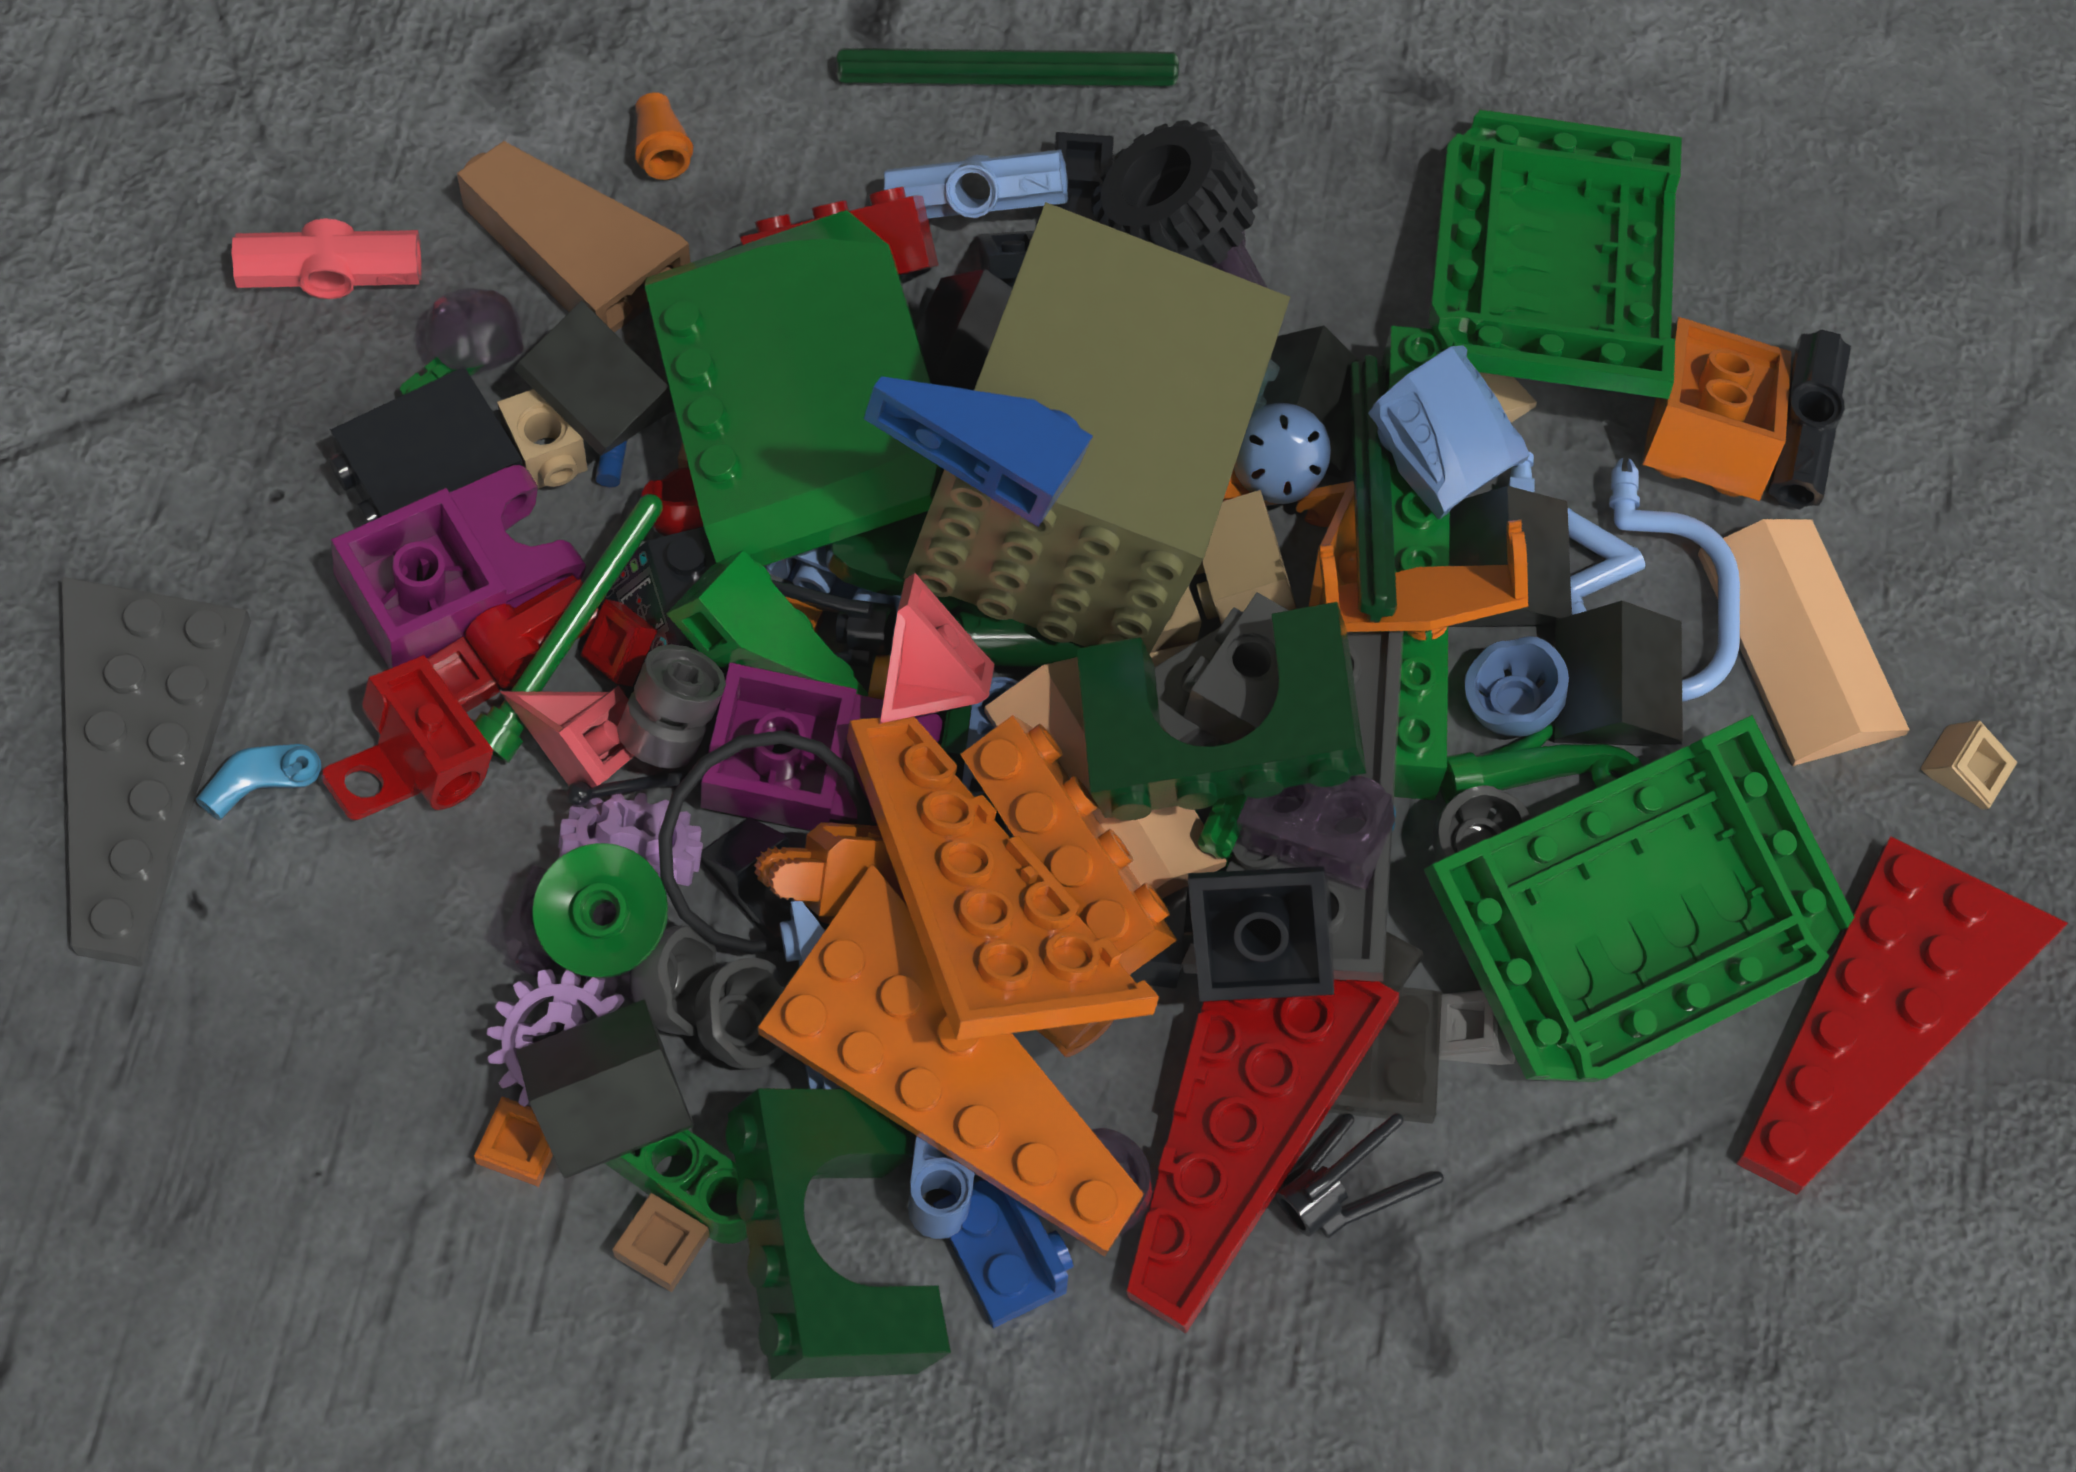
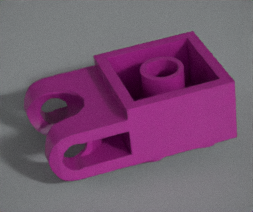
[331,465,586,669]
[701,663,945,831]

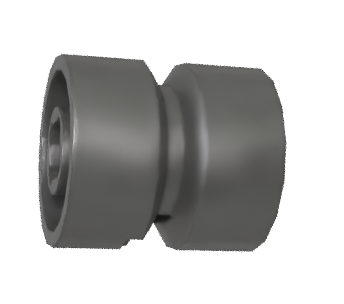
[617,644,726,769]

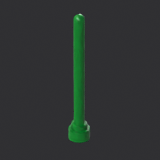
[474,494,663,763]

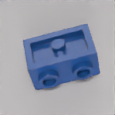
[933,1179,1073,1328]

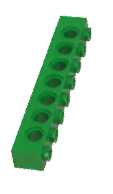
[1381,326,1450,800]

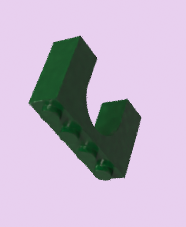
[1077,602,1367,821]
[726,1088,951,1380]

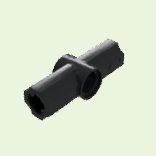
[1768,329,1851,510]

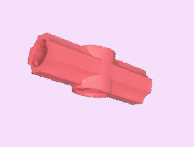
[232,218,422,299]

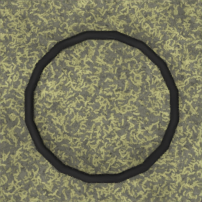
[658,730,871,954]

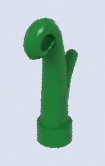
[1440,725,1644,804]

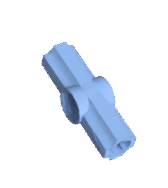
[884,150,1068,218]

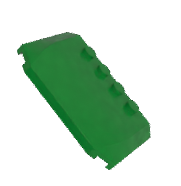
[1428,110,1682,399]
[645,210,941,566]
[1423,715,1855,1082]

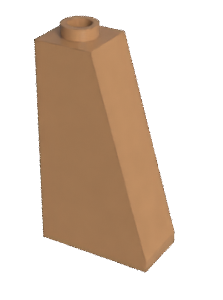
[457,141,690,333]

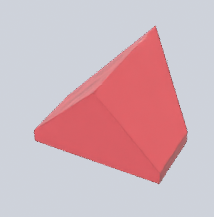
[880,573,995,723]
[500,686,634,789]

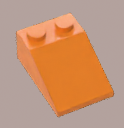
[1643,316,1792,501]

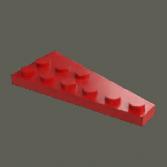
[1736,836,2068,1195]
[1127,979,1399,1334]

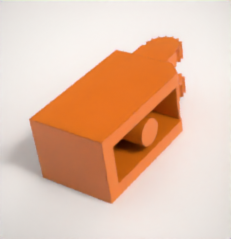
[754,822,907,925]

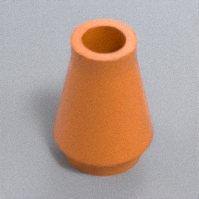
[635,92,693,180]

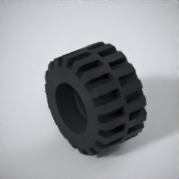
[1093,120,1258,266]

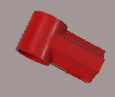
[465,575,600,689]

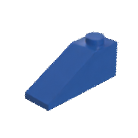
[864,376,1093,527]

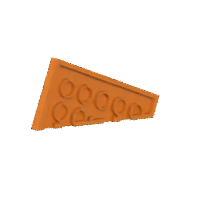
[846,716,1159,1040]
[758,864,1144,1257]

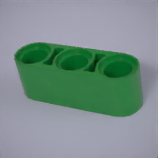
[604,1129,747,1244]

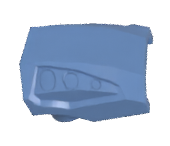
[1368,345,1530,519]

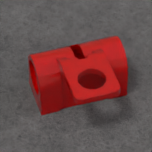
[321,655,494,820]

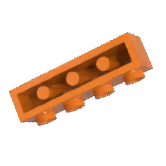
[960,715,1177,975]

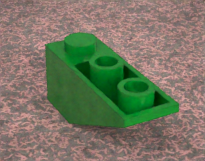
[666,550,869,696]

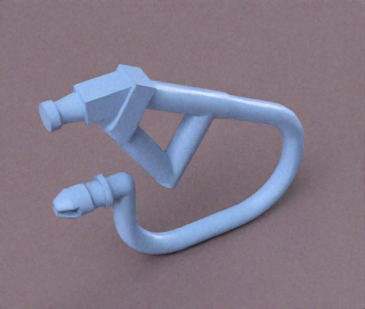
[1508,452,1740,702]

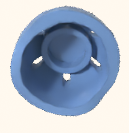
[1234,403,1331,504]
[1465,636,1569,737]

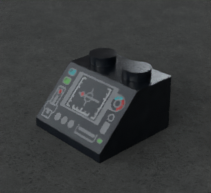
[598,526,728,698]

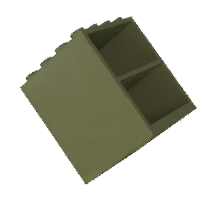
[903,202,1290,654]

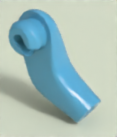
[196,744,321,820]

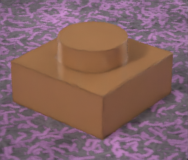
[612,1193,710,1292]

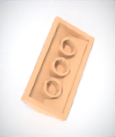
[1698,519,1910,766]
[984,657,1227,899]

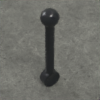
[566,770,688,807]

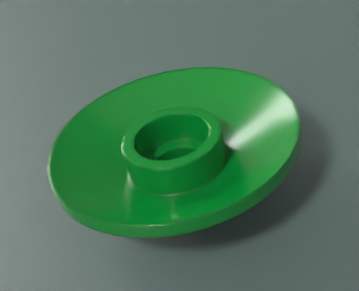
[533,843,668,978]

